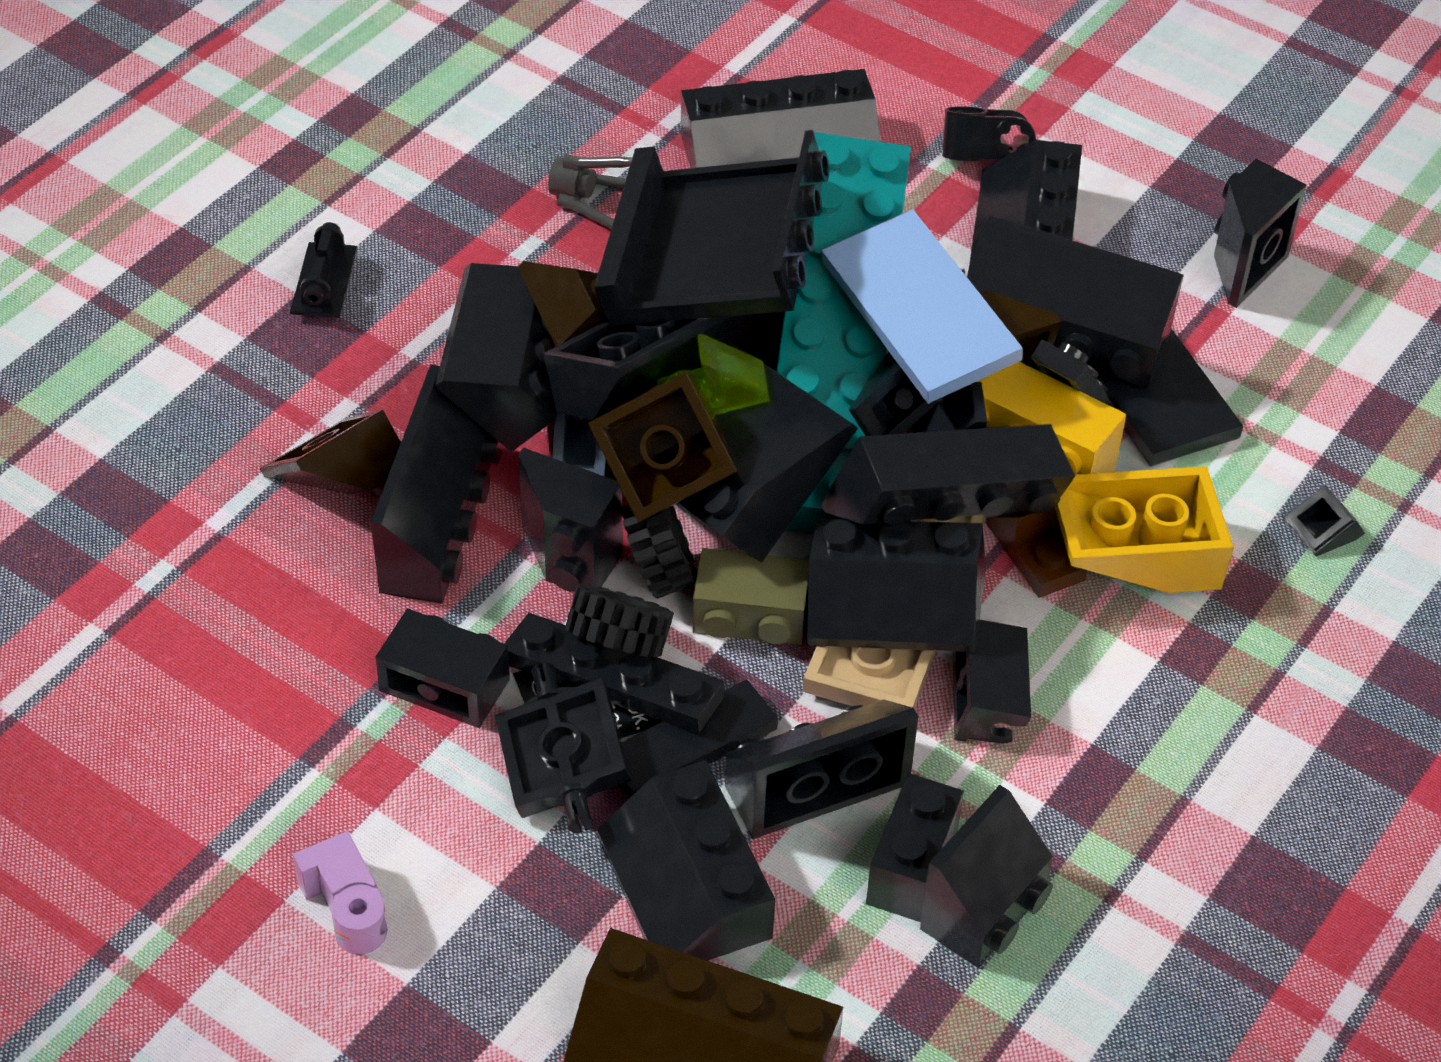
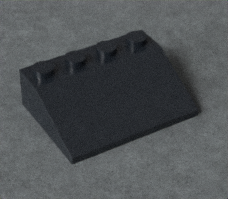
[668,340,858,563]

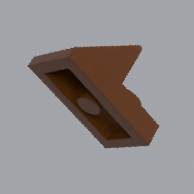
[986,507,1087,598]

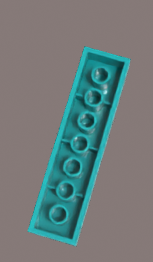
[776,132,911,534]

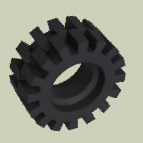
[621,504,698,599]
[565,584,674,657]

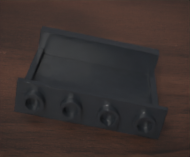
[594,130,830,326]

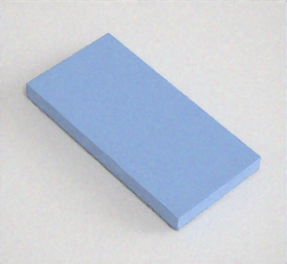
[821,210,1023,404]

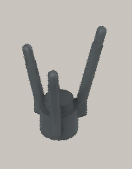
[548,154,632,229]

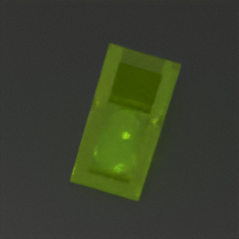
[657,334,770,415]

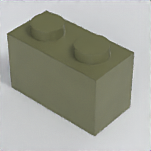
[693,548,809,645]

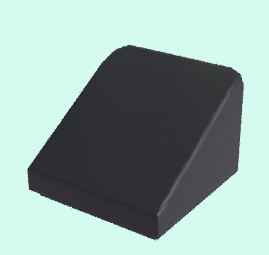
[1283,485,1365,557]

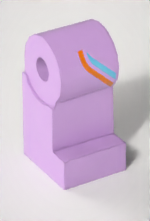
[293,831,388,955]

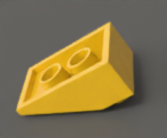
[1055,466,1234,593]

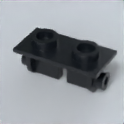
[290,222,357,318]

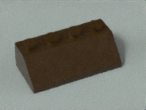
[564,928,844,1062]

